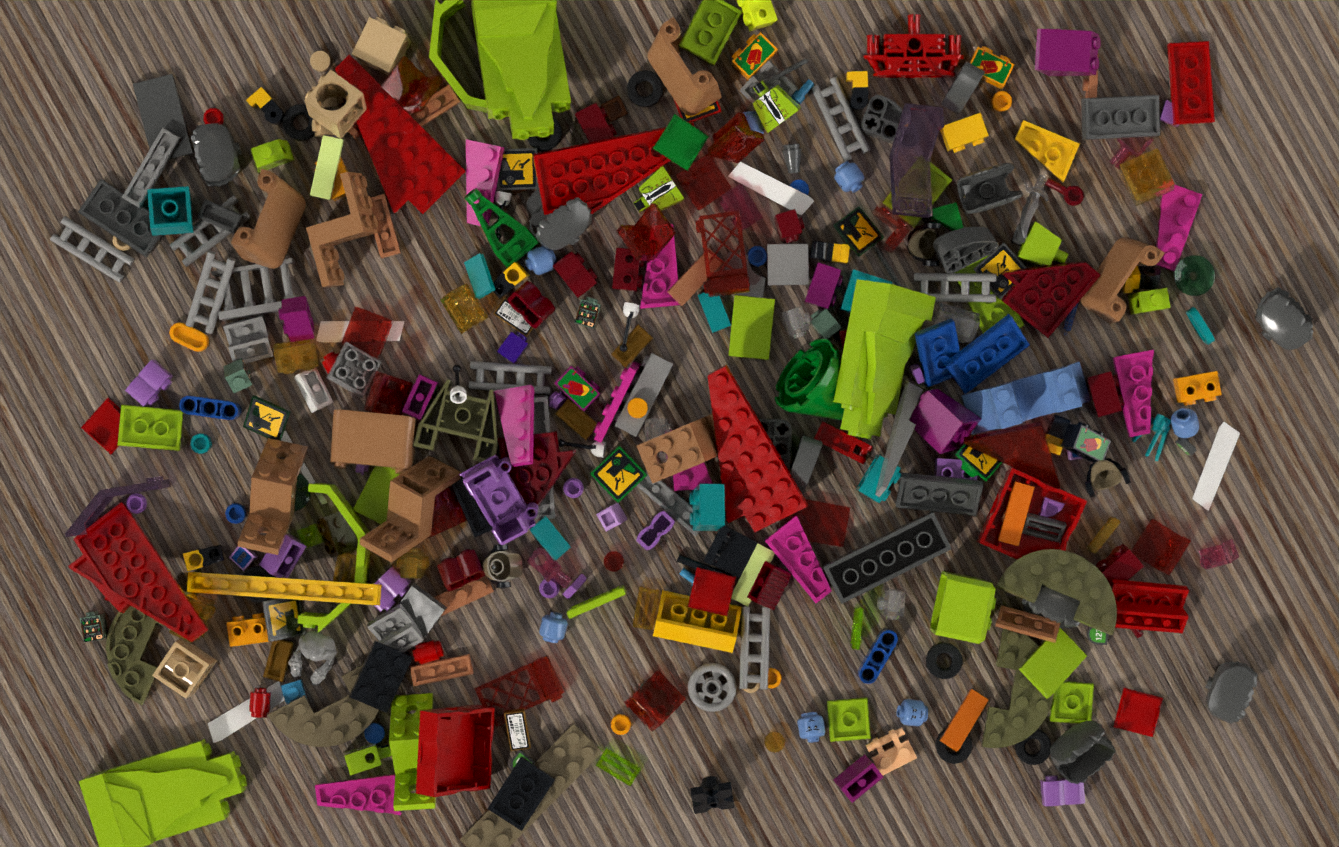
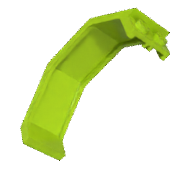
[429,0,487,113]
[298,483,370,633]

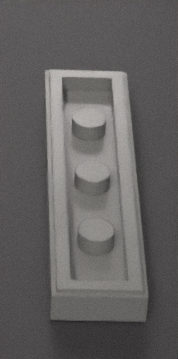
[122,127,182,208]
[637,470,700,536]

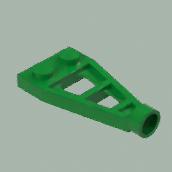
[464,188,539,268]

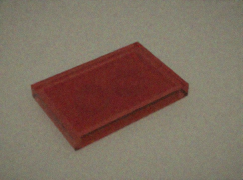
[785,499,851,547]

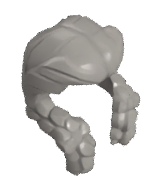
[288,630,337,686]

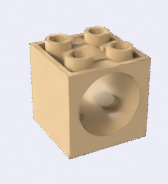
[352,17,411,78]
[304,70,367,139]
[152,638,217,699]

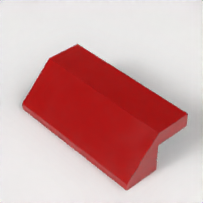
[1110,579,1189,633]

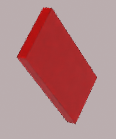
[1167,41,1215,125]

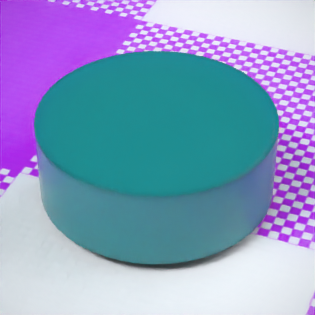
[190,433,212,454]

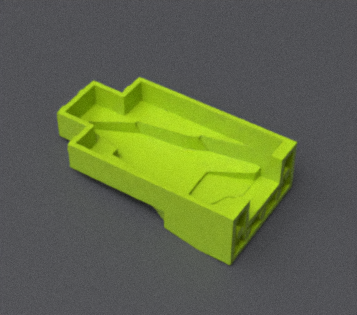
[471,0,571,140]
[833,279,936,439]
[79,739,247,847]

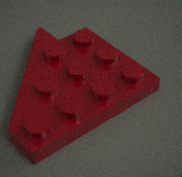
[1001,261,1101,338]
[498,431,576,512]

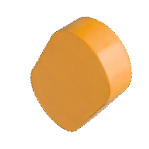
[169,322,209,352]

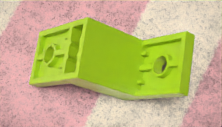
[389,693,436,811]

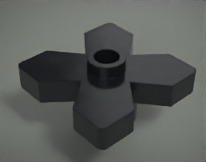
[690,776,734,814]

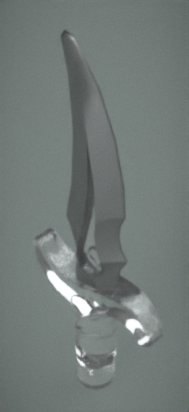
[1021,170,1049,238]

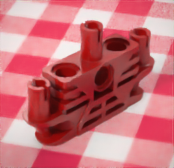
[863,14,965,78]

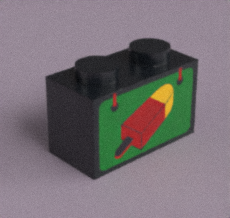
[1060,422,1111,463]

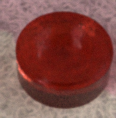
[604,551,624,572]

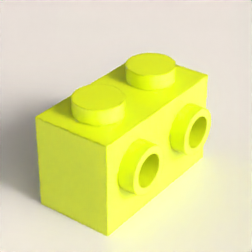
[737,0,778,32]

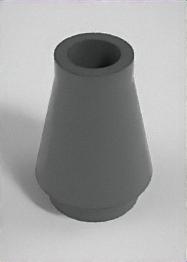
[782,143,802,173]

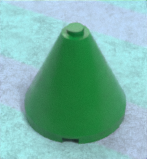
[775,338,844,420]

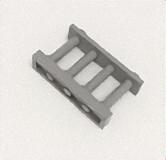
[211,255,296,321]

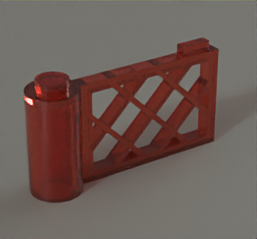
[695,210,750,297]
[474,655,564,727]

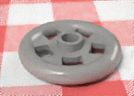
[688,663,737,712]

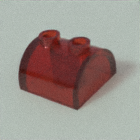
[363,371,413,415]

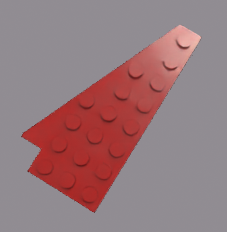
[335,54,466,214]
[532,122,694,215]
[707,364,808,532]
[68,502,209,642]

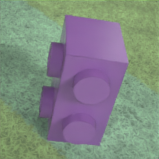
[934,458,977,480]
[259,533,307,578]

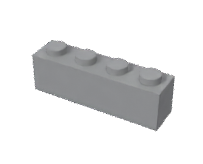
[613,353,673,437]

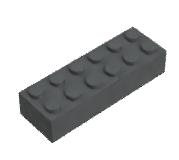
[822,511,952,604]

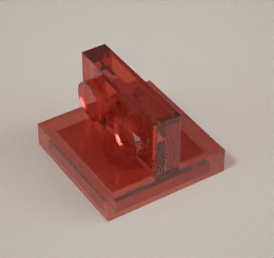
[707,112,765,163]

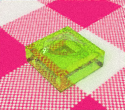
[297,523,323,549]

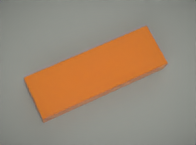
[998,481,1035,546]
[939,689,988,752]

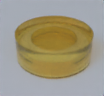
[764,731,785,752]

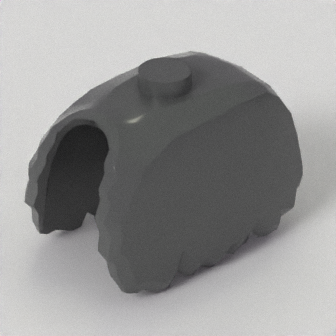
[191,123,241,187]
[957,163,1023,214]
[529,197,592,250]
[1255,287,1314,350]
[1022,585,1080,629]
[1205,661,1258,724]
[1050,721,1116,784]

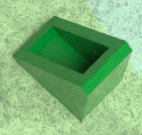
[925,202,964,231]

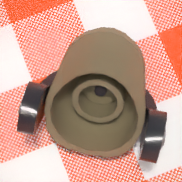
[907,221,941,267]
[1085,458,1131,498]
[483,544,523,589]

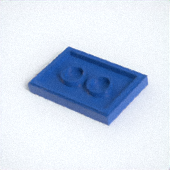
[915,318,960,387]

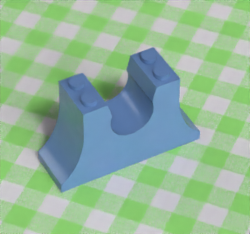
[961,362,1091,434]

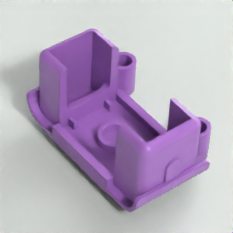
[459,455,539,545]

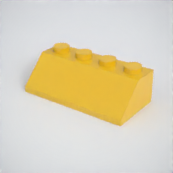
[653,590,742,653]

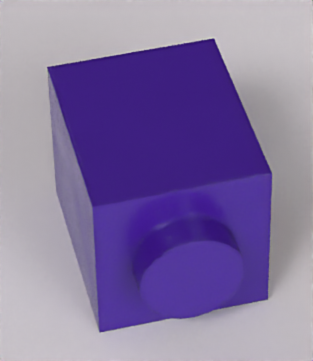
[497,331,529,364]

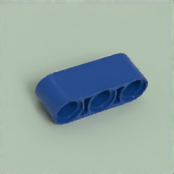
[179,396,242,420]
[858,628,898,684]

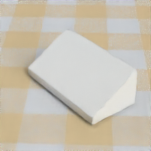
[294,366,334,413]

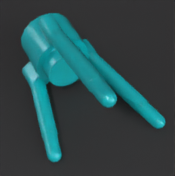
[1132,414,1171,461]

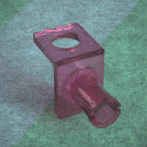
[1109,138,1153,169]
[1199,539,1239,569]
[527,547,572,588]

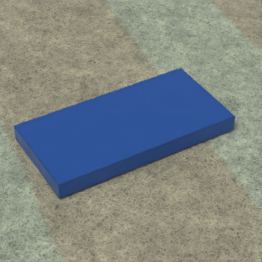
[944,314,1030,394]

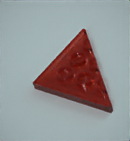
[964,422,1060,488]

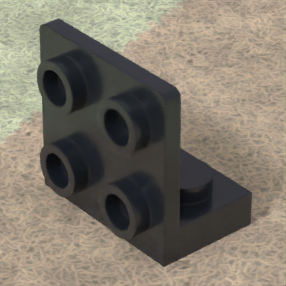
[703,525,757,578]

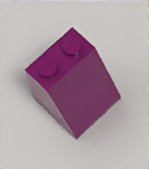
[1035,29,1101,76]
[909,389,981,454]

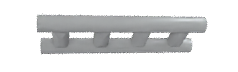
[811,76,870,162]
[170,195,251,267]
[50,216,134,283]
[186,250,236,334]
[914,273,996,302]
[469,361,552,395]
[739,607,770,690]

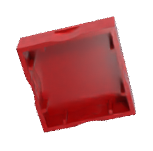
[976,467,1087,560]
[416,704,495,797]

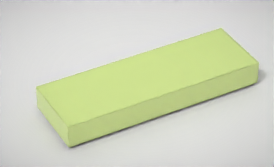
[310,135,344,200]
[732,543,775,607]

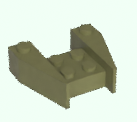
[413,379,499,462]

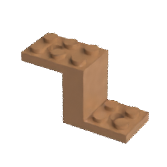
[306,172,378,287]
[637,414,718,484]
[238,438,308,555]
[360,456,461,562]

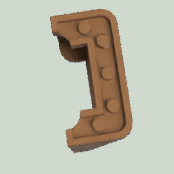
[647,17,722,116]
[231,169,306,269]
[1080,237,1164,324]
[330,409,418,474]

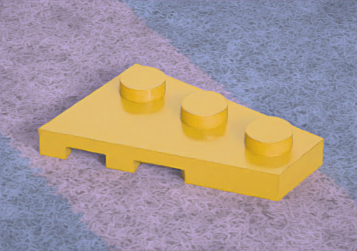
[1015,120,1080,182]

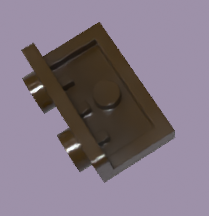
[317,511,358,558]

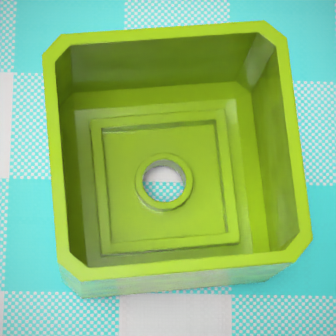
[930,571,996,644]

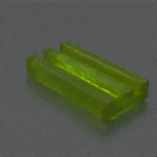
[850,607,864,650]
[595,747,641,786]

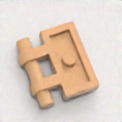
[866,727,917,775]

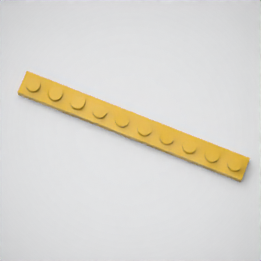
[187,572,382,605]

